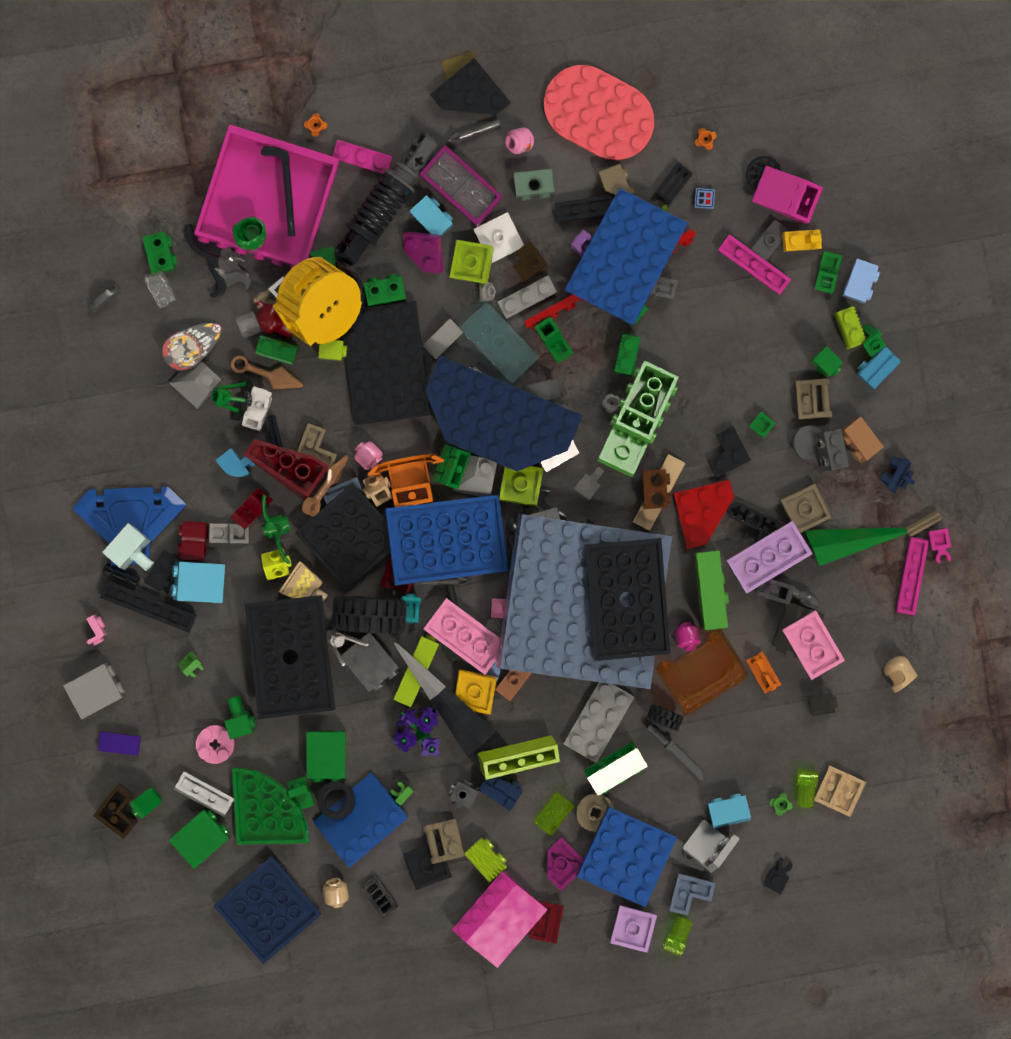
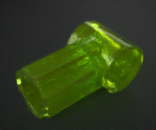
[796,769,818,808]
[662,916,693,957]

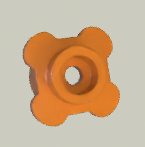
[304,113,327,137]
[695,128,717,150]

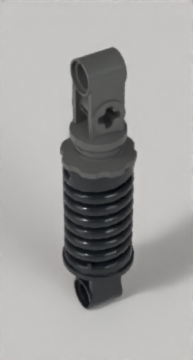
[335,131,438,266]

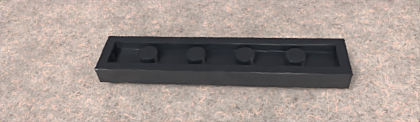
[100,580,197,633]

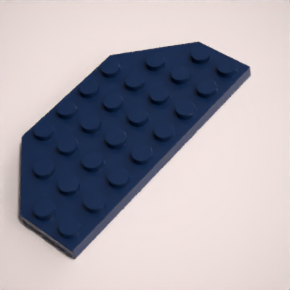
[425,356,583,472]

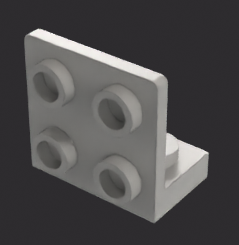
[682,820,740,873]

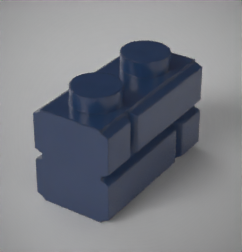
[478,775,523,811]

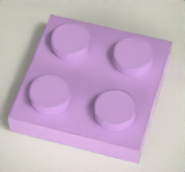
[610,905,657,953]

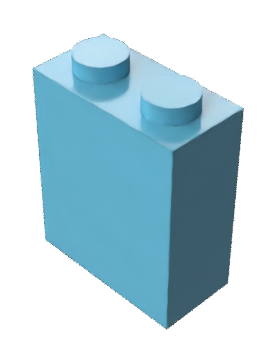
[171,561,225,603]

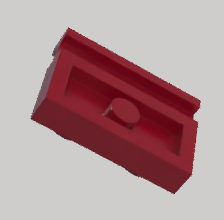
[529,900,564,944]

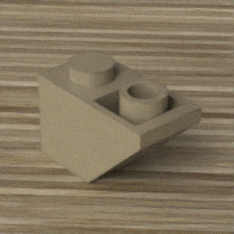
[598,164,635,197]

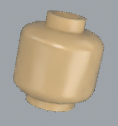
[322,878,349,908]

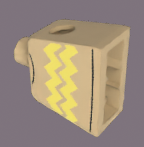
[279,561,328,602]

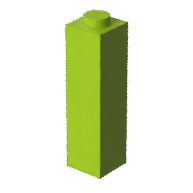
[393,634,439,707]

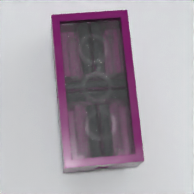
[419,145,503,227]

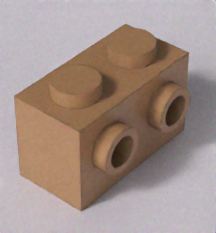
[841,417,884,463]

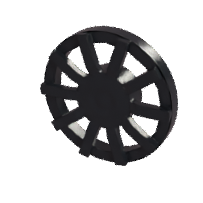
[746,156,781,190]

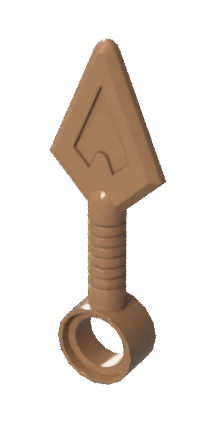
[231,356,303,389]
[302,455,348,516]

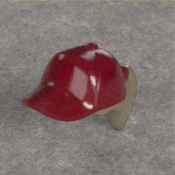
[253,288,292,339]

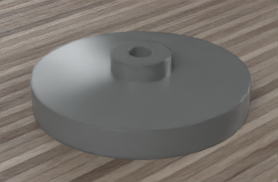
[792,426,822,460]

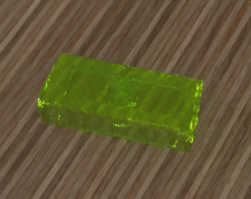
[534,792,575,836]

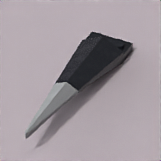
[394,642,509,770]

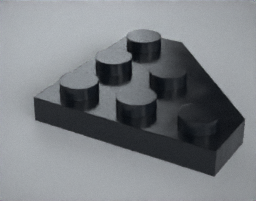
[430,58,511,116]

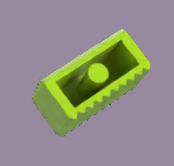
[834,306,866,350]
[464,837,507,883]

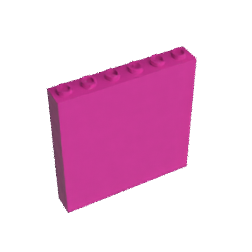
[194,124,340,269]

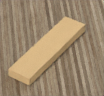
[633,454,685,531]

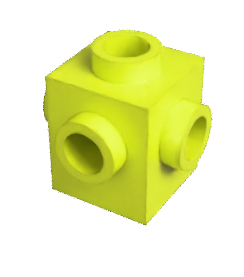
[261,549,292,580]

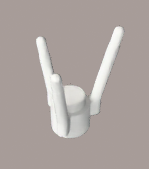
[327,629,369,666]

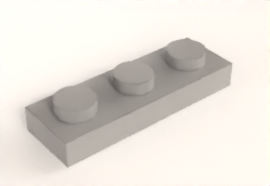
[497,276,557,319]
[174,772,234,817]

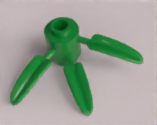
[261,495,291,564]

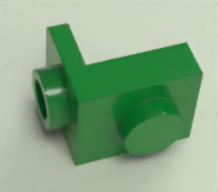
[862,324,886,357]

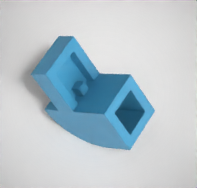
[216,448,255,477]

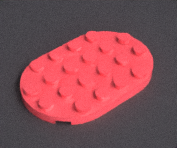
[544,65,654,161]

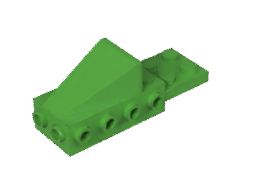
[597,360,679,477]

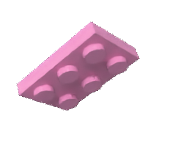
[782,610,845,680]

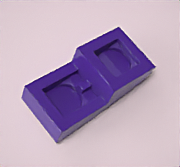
[98,731,141,755]

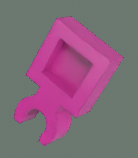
[928,528,951,563]

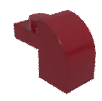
[231,488,273,530]

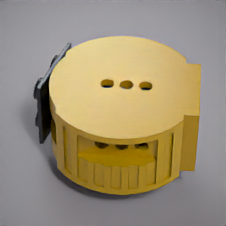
[273,257,365,346]

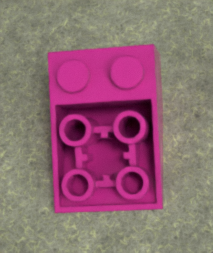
[751,166,823,224]

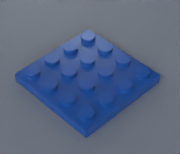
[576,806,677,907]

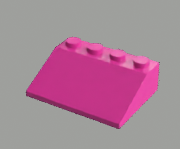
[452,871,548,968]

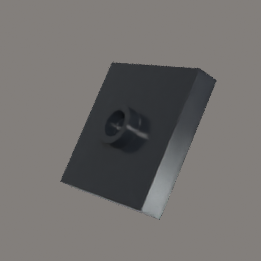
[403,841,452,890]

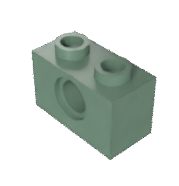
[513,169,554,201]

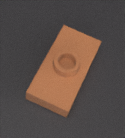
[495,670,532,701]

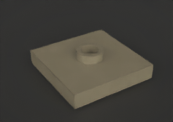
[780,483,831,533]

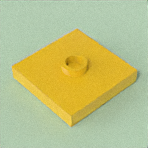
[455,669,498,715]

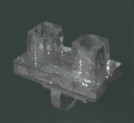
[144,270,176,308]

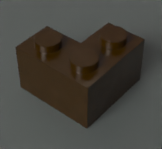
[93,783,138,839]

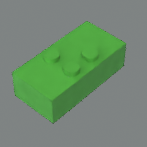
[694,550,729,630]

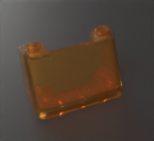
[655,629,748,715]

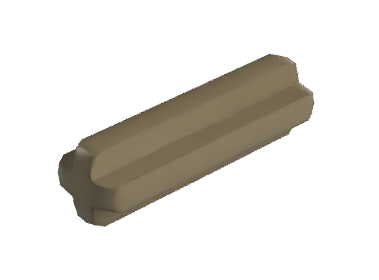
[905,511,942,536]

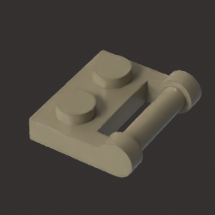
[795,379,832,419]
[422,819,465,864]

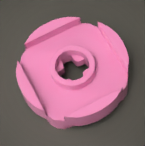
[196,725,235,764]

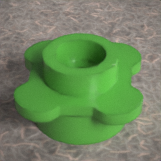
[770,793,793,816]

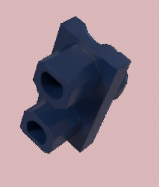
[880,456,915,493]

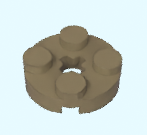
[576,793,614,832]

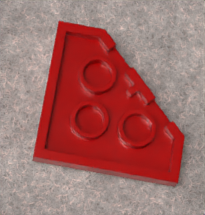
[673,480,734,549]

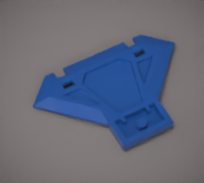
[72,487,187,566]

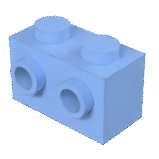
[842,258,880,304]

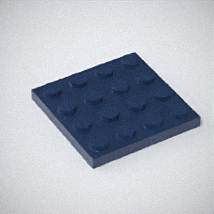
[214,855,322,964]

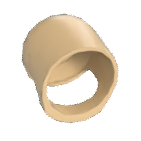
[884,656,918,693]

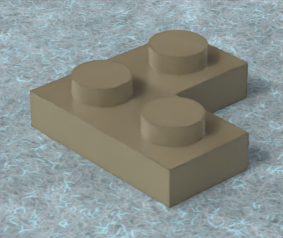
[297,423,337,471]

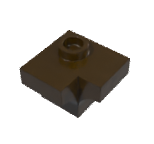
[513,241,547,282]

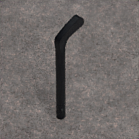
[261,146,295,237]

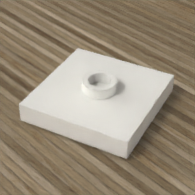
[473,212,524,264]

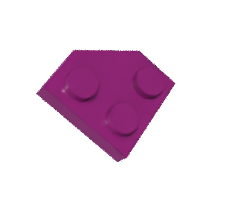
[403,232,444,274]
[547,837,583,891]

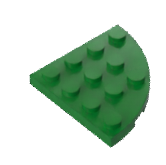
[232,767,310,845]

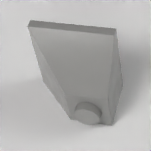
[170,361,223,409]
[452,455,497,497]

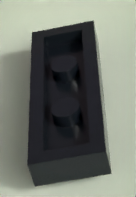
[555,194,613,223]

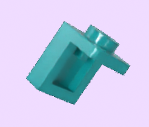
[400,594,421,623]

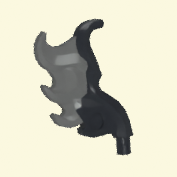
[185,224,251,298]

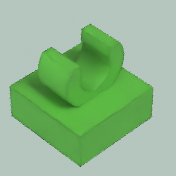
[178,651,203,678]
[391,781,414,806]

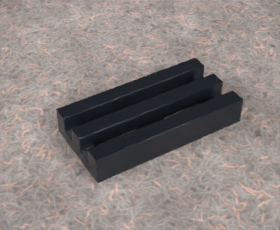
[655,162,693,204]

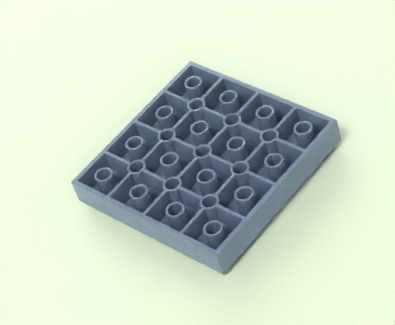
[496,514,672,689]

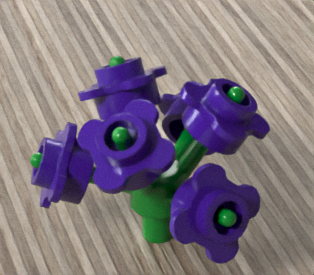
[393,706,441,757]

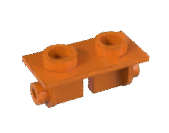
[746,651,781,694]

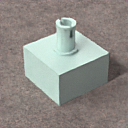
[102,523,154,571]

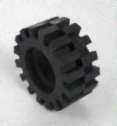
[646,704,684,731]

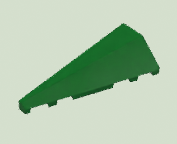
[804,527,908,566]

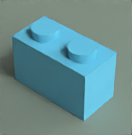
[410,195,453,236]
[708,794,751,829]

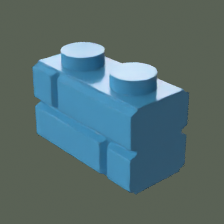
[856,346,901,390]

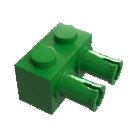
[224,695,257,740]

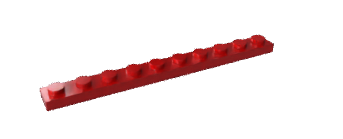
[524,229,696,330]

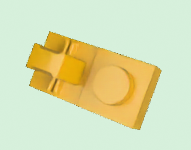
[782,230,822,252]

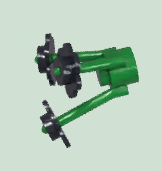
[211,373,253,421]

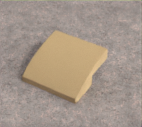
[814,766,867,817]

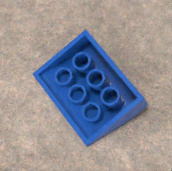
[313,772,409,868]

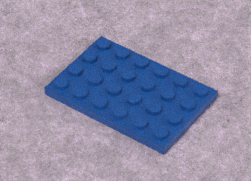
[565,188,688,326]
[385,495,508,585]

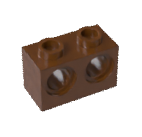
[642,469,671,509]

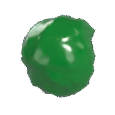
[232,217,267,251]

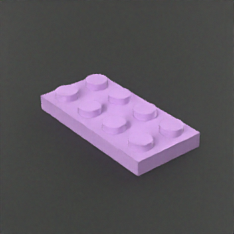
[726,521,812,594]

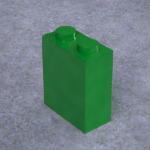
[307,731,346,782]
[169,808,231,869]

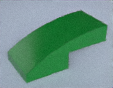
[814,250,842,294]

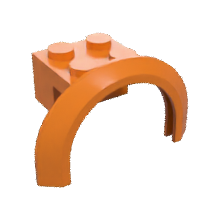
[368,454,444,507]

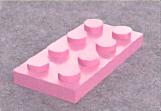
[424,598,500,675]

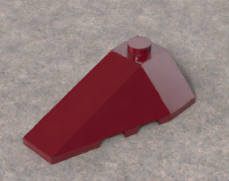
[244,439,329,500]

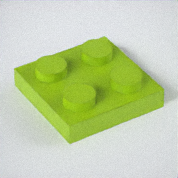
[449,240,494,284]
[499,466,544,507]

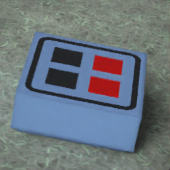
[694,188,715,209]

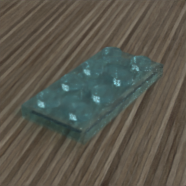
[459,302,540,384]

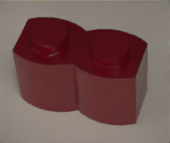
[177,521,208,561]

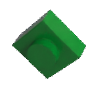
[748,411,776,438]

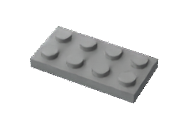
[563,682,635,763]

